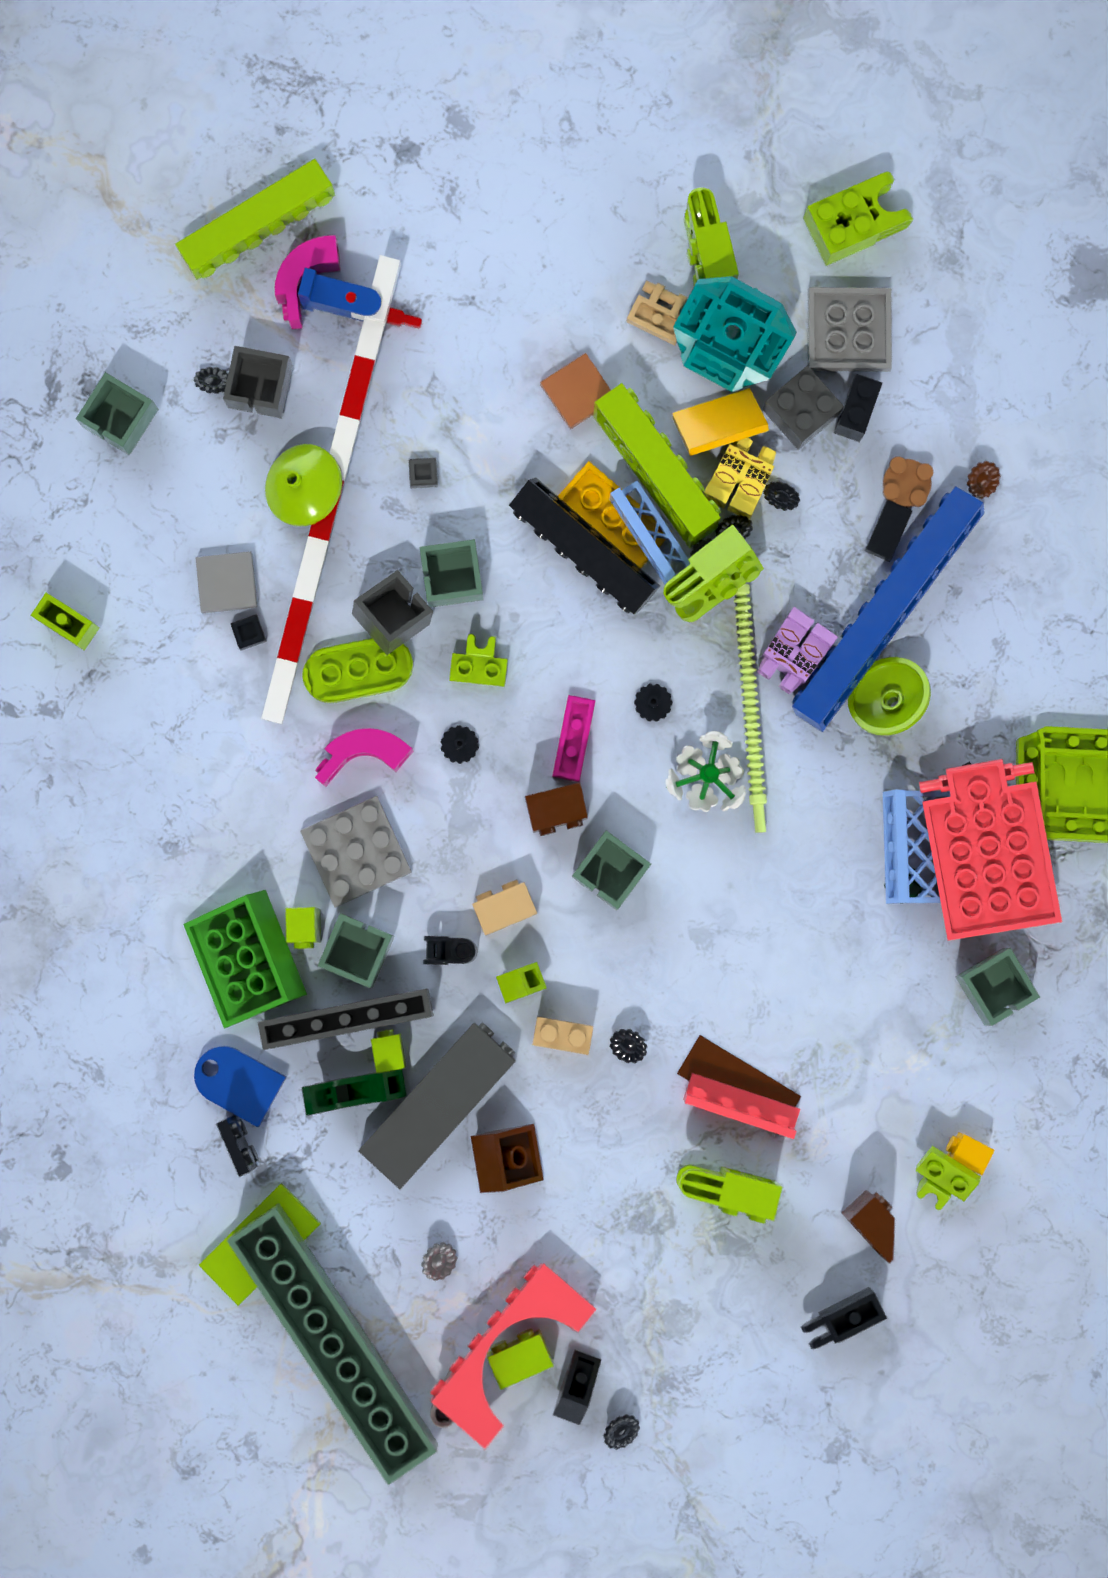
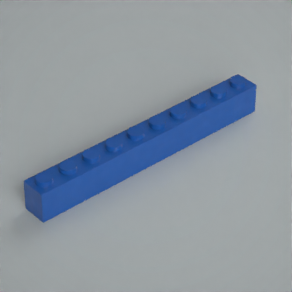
[792,486,985,732]

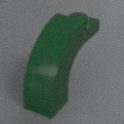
[301,1069,407,1116]

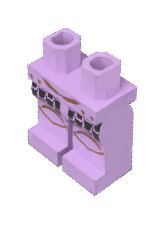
[757,607,838,694]

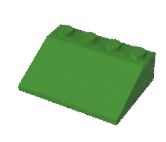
[183,890,307,1029]

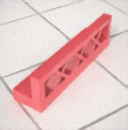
[683,1073,800,1139]

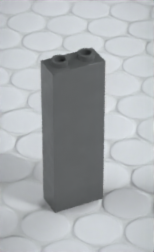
[358,1022,516,1190]

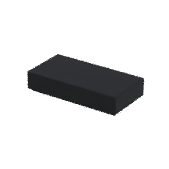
[865,500,913,562]

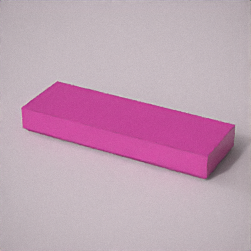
[552,695,596,782]

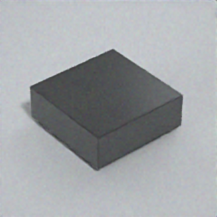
[408,458,438,488]

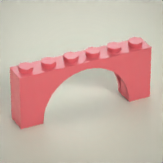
[430,1264,596,1449]

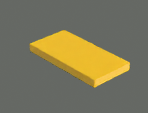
[558,461,672,568]

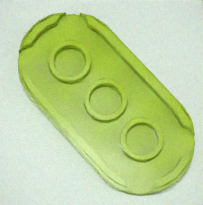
[302,638,413,703]

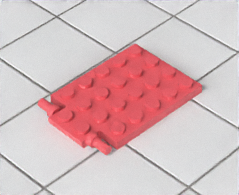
[919,759,1062,941]

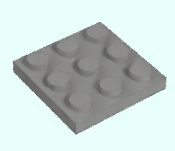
[808,287,892,372]
[300,796,412,908]

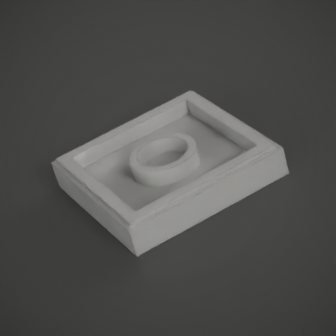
[195,552,257,614]

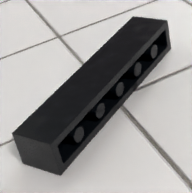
[509,478,660,614]

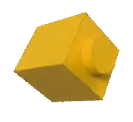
[946,1132,995,1176]

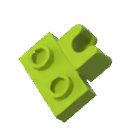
[449,634,508,687]
[916,1146,981,1210]

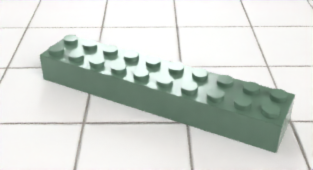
[227,1203,438,1485]

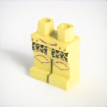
[703,438,776,520]

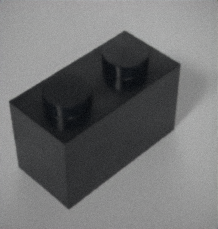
[834,374,882,442]

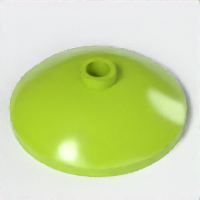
[265,444,342,527]
[848,657,931,736]

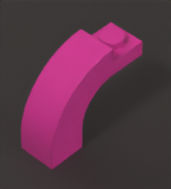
[275,235,341,329]
[315,728,414,787]

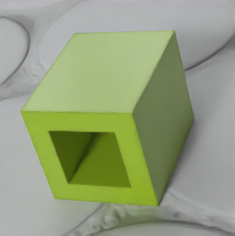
[496,962,547,1003]
[371,1029,406,1073]

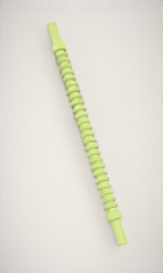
[734,583,767,833]

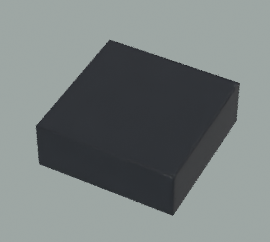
[230,614,267,651]

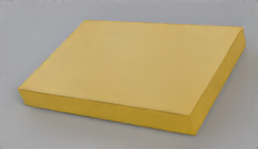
[672,388,769,456]

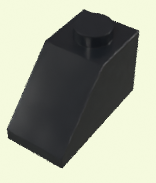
[553,1350,601,1425]

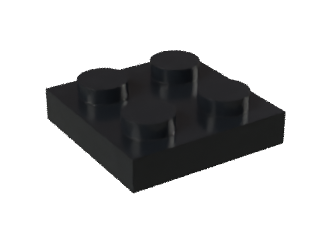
[216,1115,259,1177]

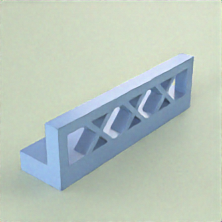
[609,480,690,585]

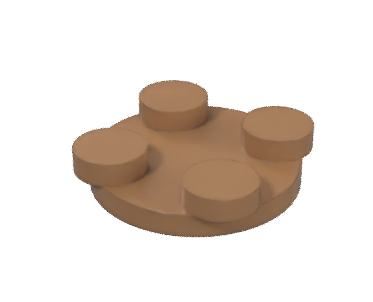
[883,457,933,508]

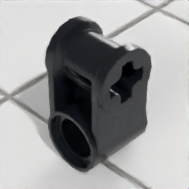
[423,936,478,965]

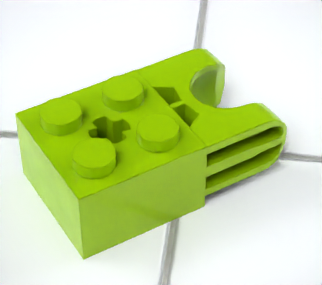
[803,171,913,266]
[684,187,739,286]
[663,525,764,622]
[676,1165,783,1224]

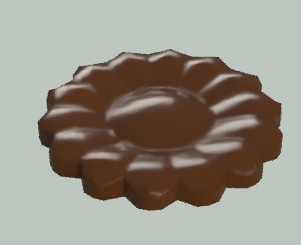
[967,461,1001,499]

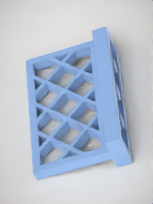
[883,790,951,904]

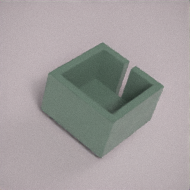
[76,372,159,456]
[419,539,484,608]
[572,830,651,911]
[318,913,395,988]
[955,948,1040,1026]

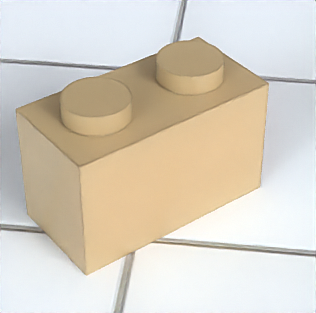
[472,880,537,936]
[532,1016,593,1055]

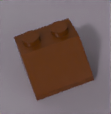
[525,782,588,836]
[471,1124,544,1193]
[842,1190,895,1264]

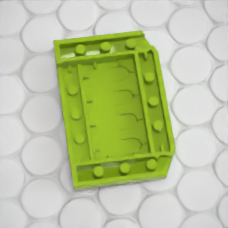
[1016,726,1108,843]

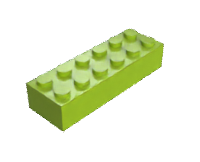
[593,383,721,549]

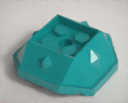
[673,276,797,392]

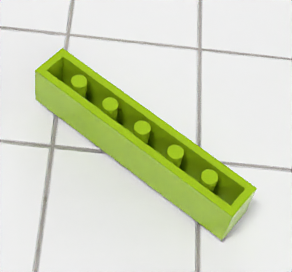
[175,158,335,280]

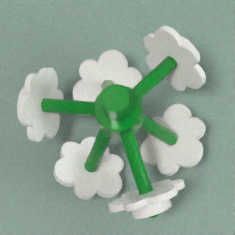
[666,731,746,812]

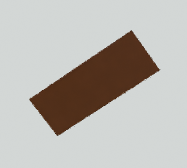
[677,1035,801,1135]

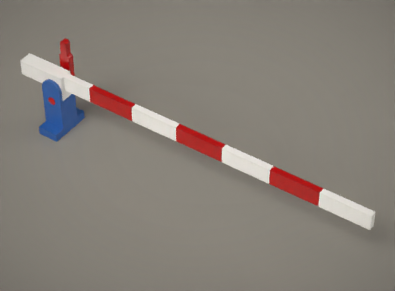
[261,255,422,724]

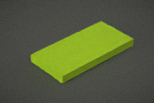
[199,1183,321,1306]

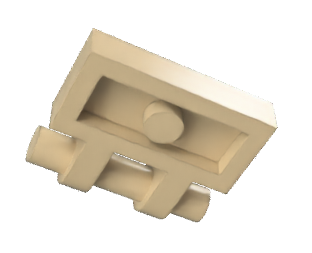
[626,281,687,346]

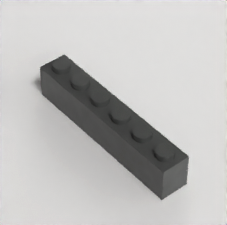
[258,988,434,1050]

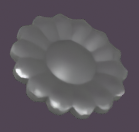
[421,1242,458,1281]

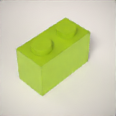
[30,592,100,651]
[286,907,321,949]
[487,1328,554,1390]

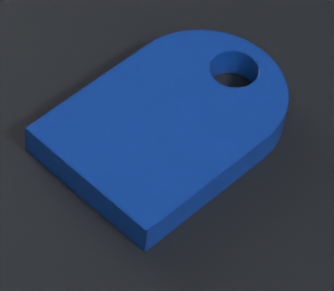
[194,1046,287,1127]

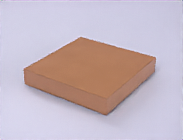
[540,353,611,430]

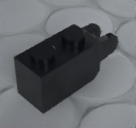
[801,1287,887,1349]

